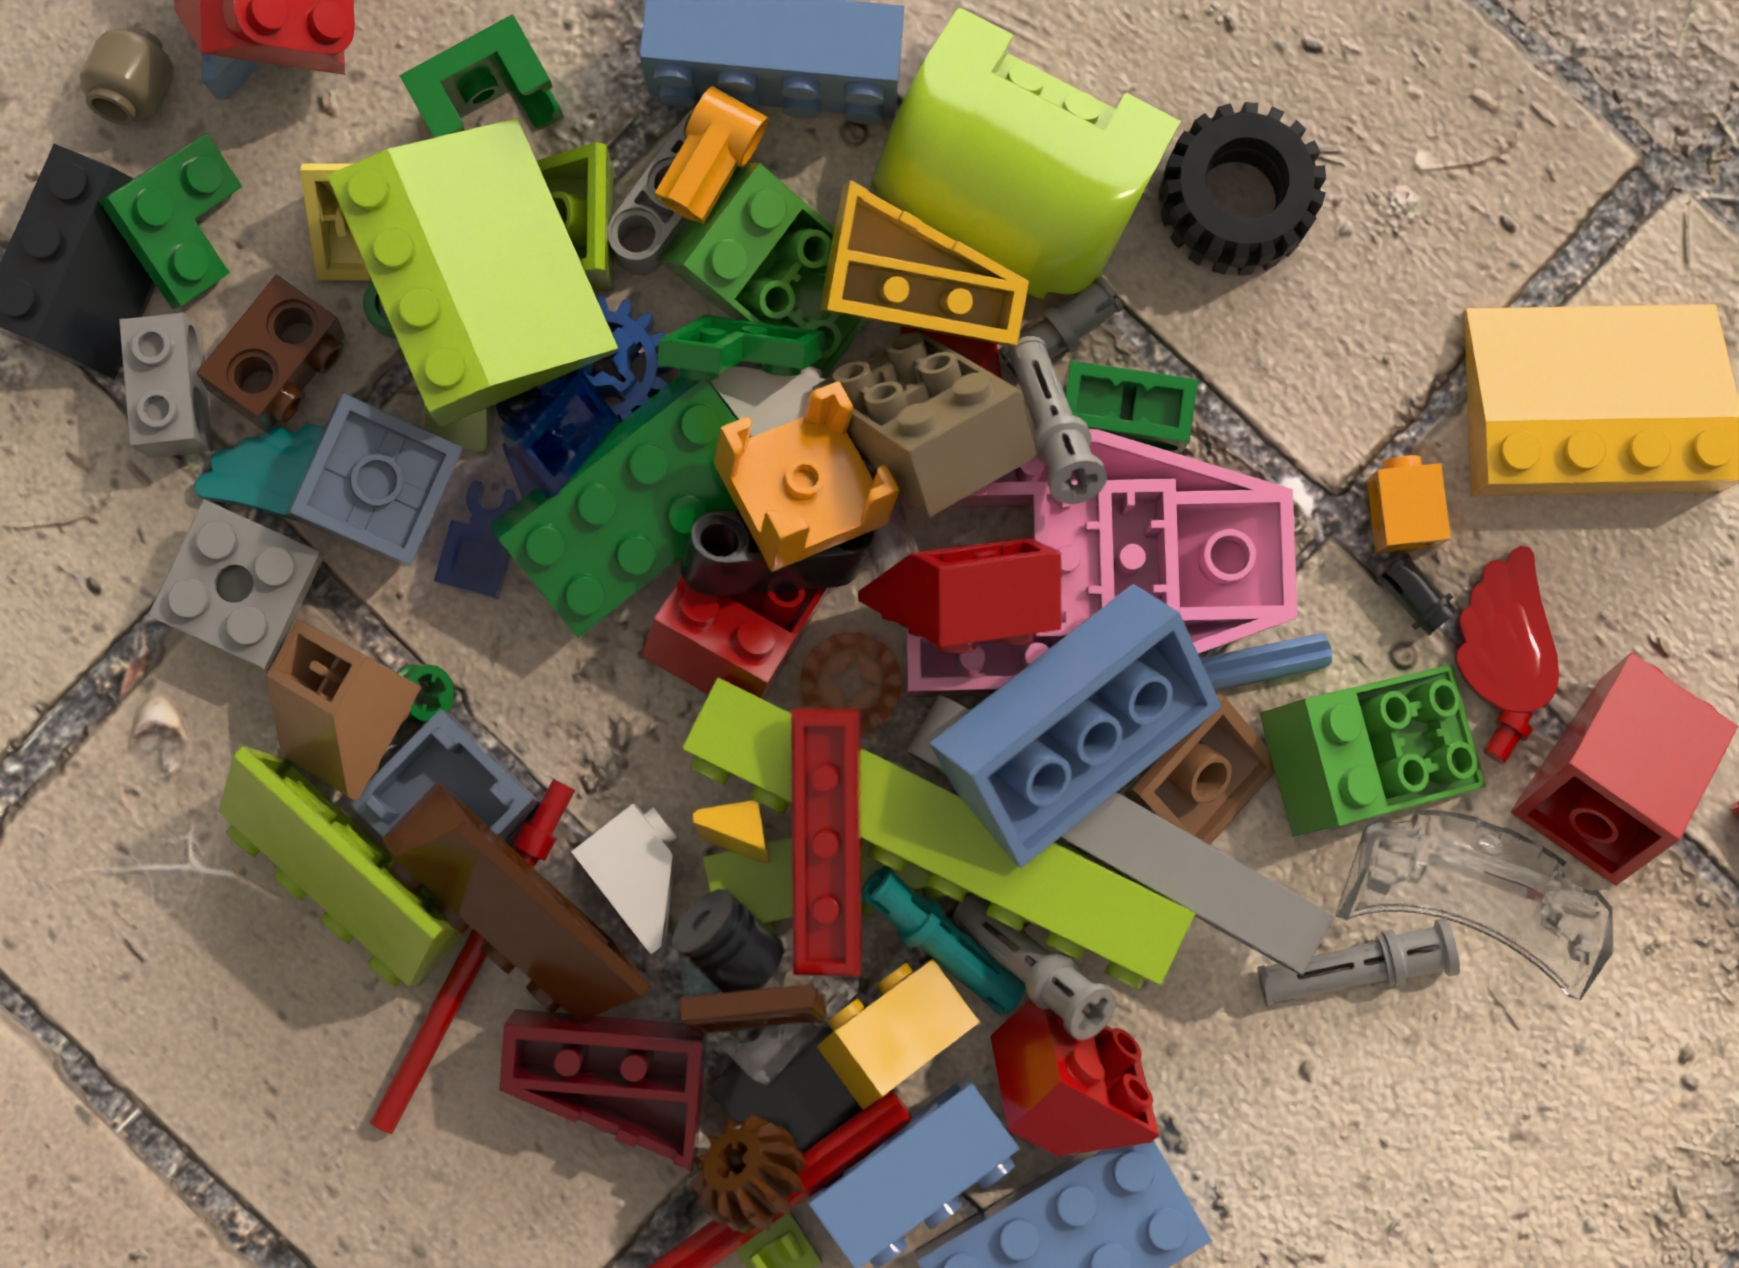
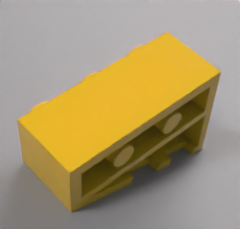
[820,180,1029,346]

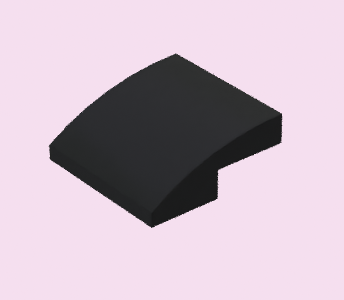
[706,1022,896,1154]

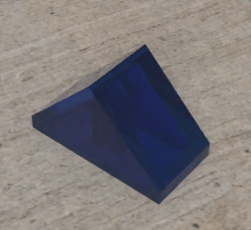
[500,370,619,499]

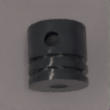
[673,889,784,993]

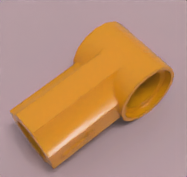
[655,86,769,225]

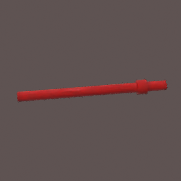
[370,779,576,1134]

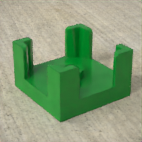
[399,14,564,138]

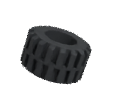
[1159,102,1327,276]

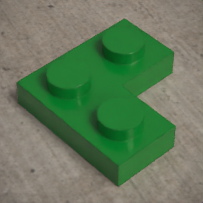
[99,133,243,309]
[658,315,825,381]

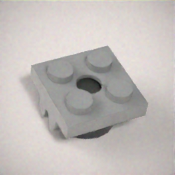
[148,499,325,670]

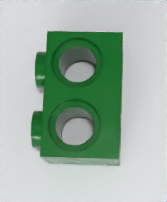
[1063,360,1198,455]

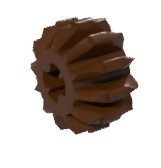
[690,1114,808,1234]

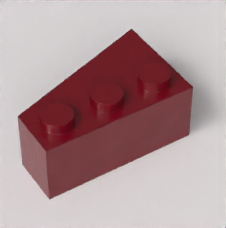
[499,1009,707,1172]

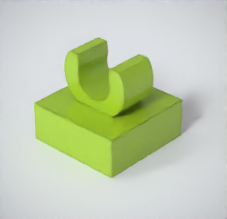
[736,1210,822,1268]

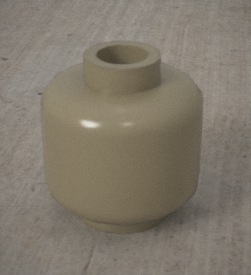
[79,27,174,125]

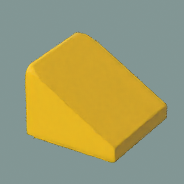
[693,800,770,863]

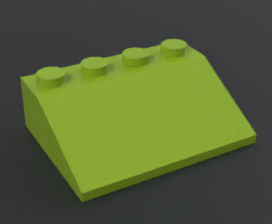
[327,118,619,428]
[218,746,471,987]

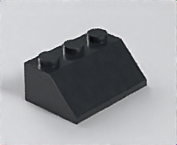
[0,144,156,380]

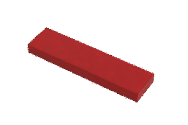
[791,708,862,977]

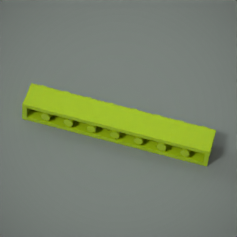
[682,678,1196,991]

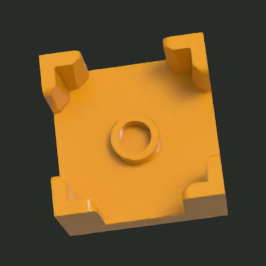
[714,381,900,572]

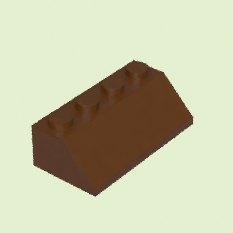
[382,781,651,1022]

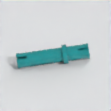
[862,866,1026,1016]

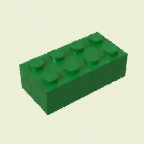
[489,376,750,638]

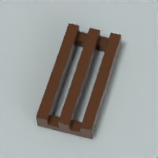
[680,984,827,1034]

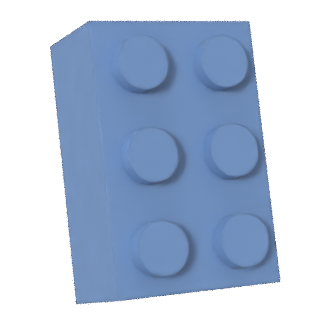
[809,1075,1020,1268]

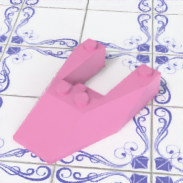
[903,429,1297,697]

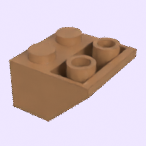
[266,619,421,802]

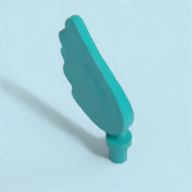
[194,424,324,523]

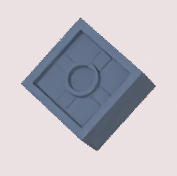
[285,393,463,567]
[348,709,541,841]

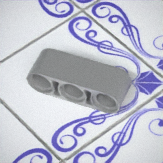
[608,107,695,275]

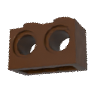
[196,274,345,433]

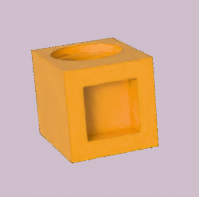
[1366,455,1451,554]

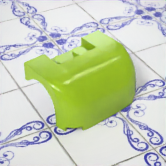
[870,7,1181,300]

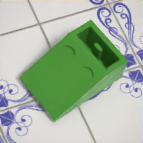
[660,162,868,379]
[1259,664,1486,837]

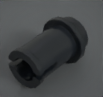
[1377,553,1457,636]

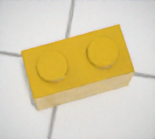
[816,959,980,1110]

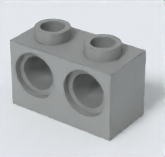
[119,313,213,458]

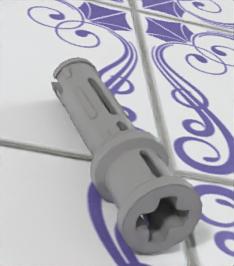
[1007,336,1107,504]
[953,894,1116,1040]
[1257,918,1460,1007]

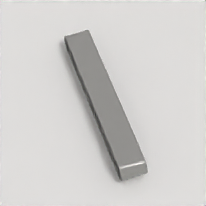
[907,695,1334,976]

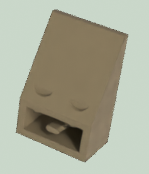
[812,330,1038,518]

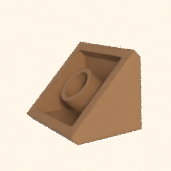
[1122,693,1275,845]

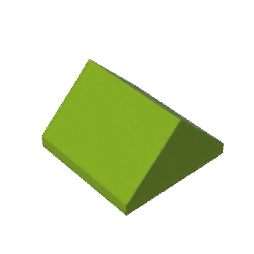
[536,142,614,291]

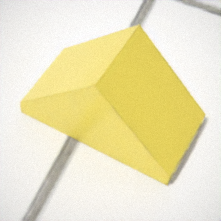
[300,164,372,280]

